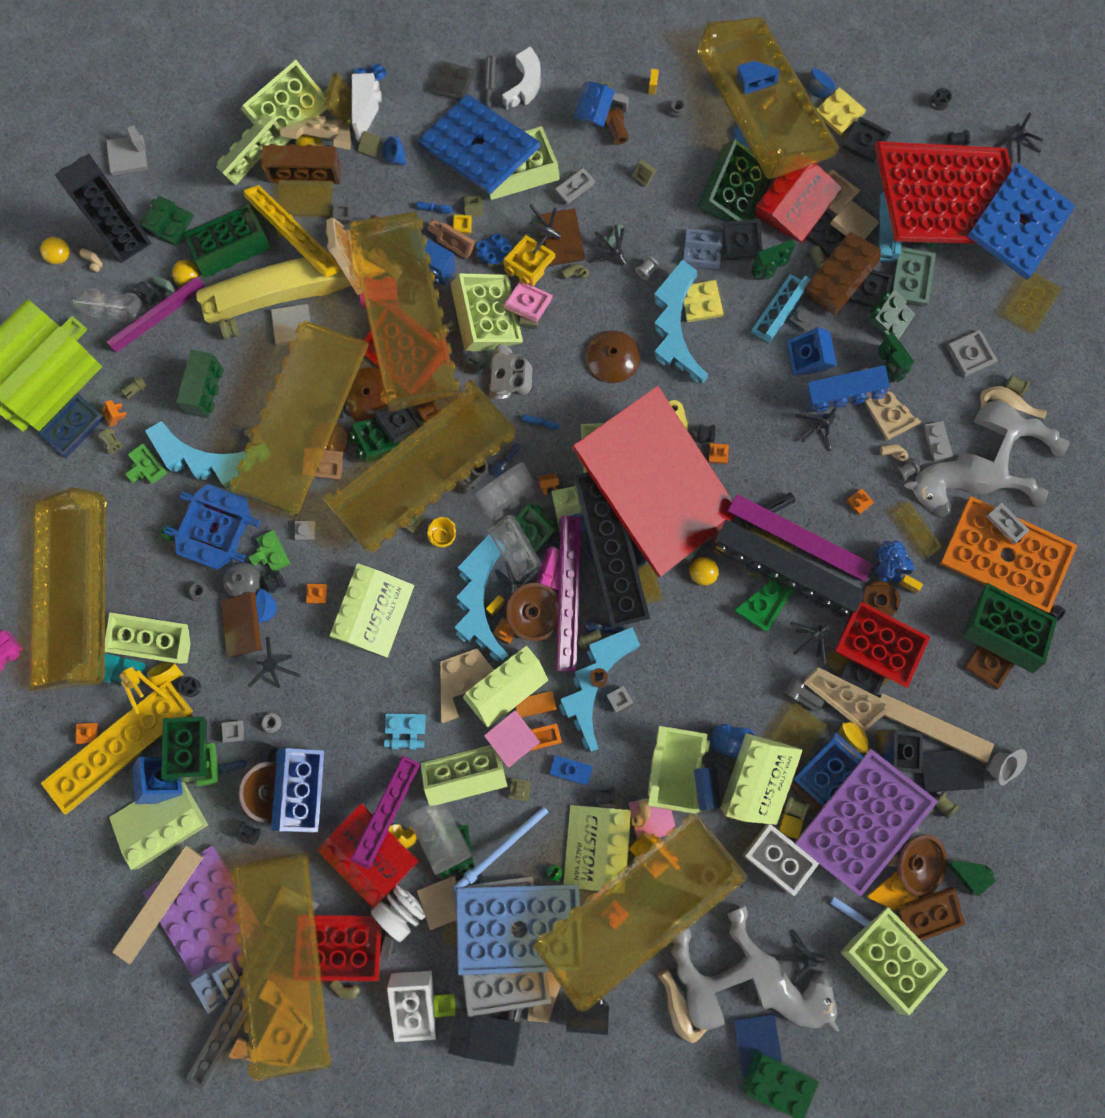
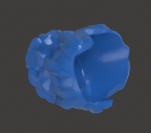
[876,541,915,583]
[710,724,754,759]

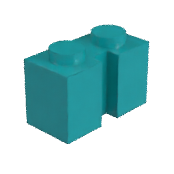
[96,653,146,689]

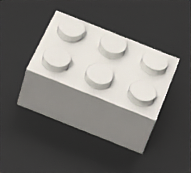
[742,824,819,896]

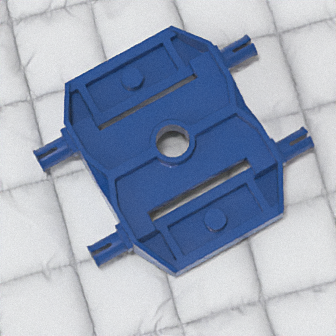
[164,484,261,570]

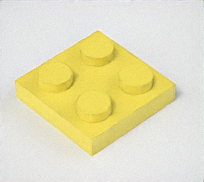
[815,88,866,136]
[683,280,724,323]

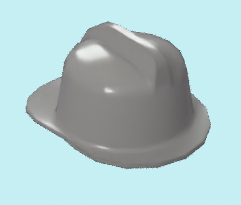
[985,749,1027,786]

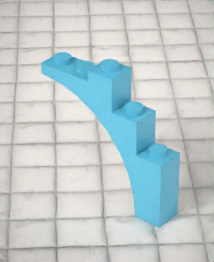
[654,260,708,383]
[145,421,272,489]
[455,534,509,663]
[559,627,640,752]

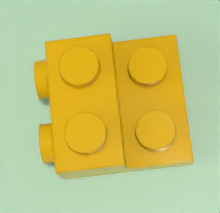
[504,235,555,286]

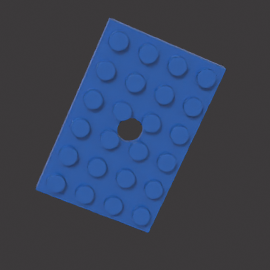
[417,94,541,194]
[968,163,1076,280]

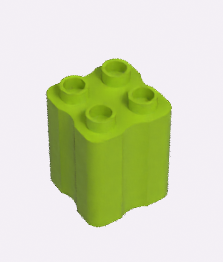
[0,299,102,432]

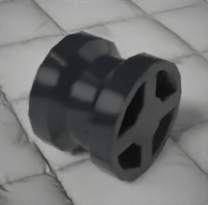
[931,88,952,111]
[698,424,715,443]
[264,570,286,593]
[178,676,201,697]

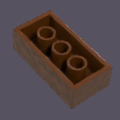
[261,144,342,184]
[805,231,881,316]

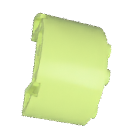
[647,726,710,814]

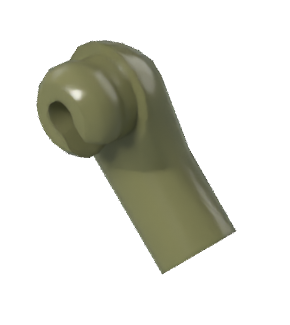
[561,264,589,279]
[329,981,360,1000]

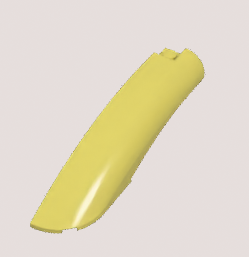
[197,249,387,324]

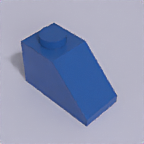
[736,61,779,95]

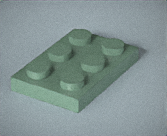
[892,247,936,306]

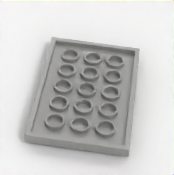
[452,877,551,1017]

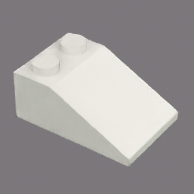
[352,73,382,142]
[387,971,436,1042]

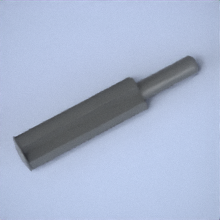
[484,55,496,108]

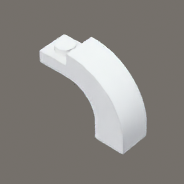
[502,47,541,109]

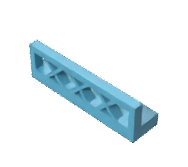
[878,192,901,263]
[751,274,811,344]

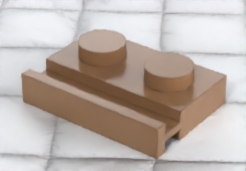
[303,448,344,479]

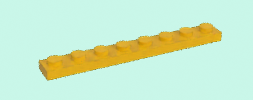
[243,185,341,278]

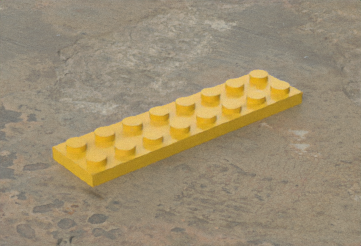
[41,680,193,814]

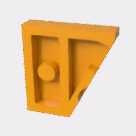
[867,871,919,911]

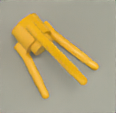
[119,667,168,714]

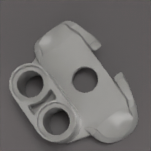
[489,344,532,399]

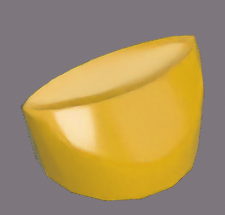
[147,662,183,688]
[838,722,869,753]

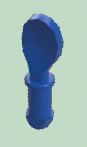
[415,201,452,214]
[521,414,560,430]

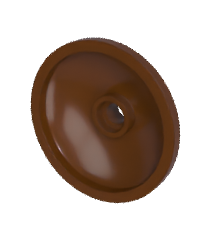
[585,330,640,383]
[342,367,397,422]
[506,583,558,641]
[238,762,276,823]
[898,834,947,896]

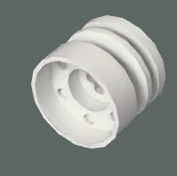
[371,885,426,942]

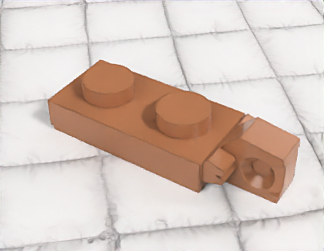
[427,220,475,259]

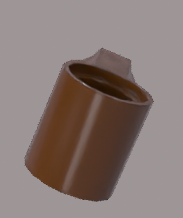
[604,107,629,145]

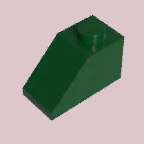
[947,860,996,897]

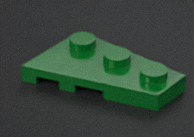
[734,580,793,632]

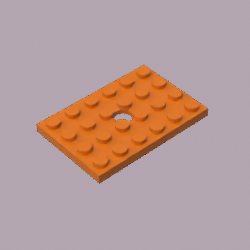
[940,496,1077,614]

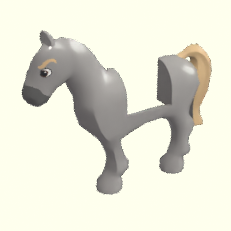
[904,386,1069,518]
[657,906,839,1043]

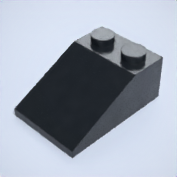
[448,1008,522,1066]

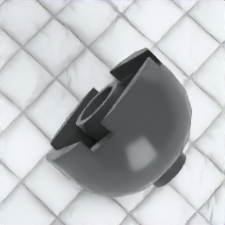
[223,562,263,597]

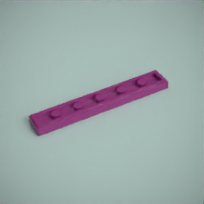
[107,276,205,353]
[350,755,420,870]

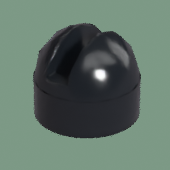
[1048,605,1066,622]

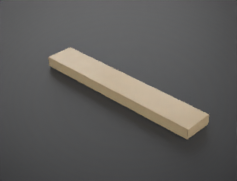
[880,693,994,763]
[113,846,204,964]

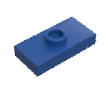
[549,755,593,785]

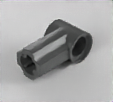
[783,677,825,713]

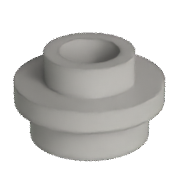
[261,713,282,733]

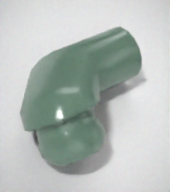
[601,224,623,246]
[154,277,176,298]

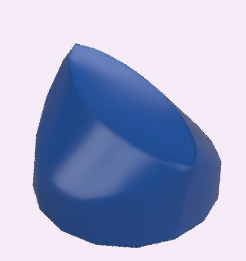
[808,68,836,98]
[383,135,406,165]
[255,589,277,623]

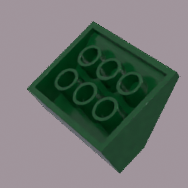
[697,139,775,222]
[184,204,271,278]
[962,582,1057,674]

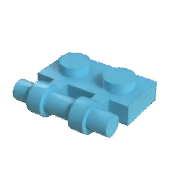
[384,714,426,750]

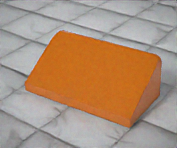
[516,691,557,718]

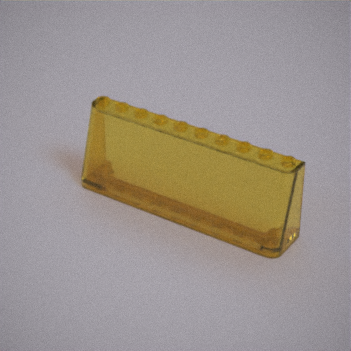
[698,17,839,179]
[349,211,460,412]
[229,320,369,519]
[322,379,516,553]
[29,487,106,692]
[533,813,748,1011]
[231,852,332,1082]

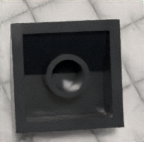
[876,730,923,773]
[566,997,609,1035]

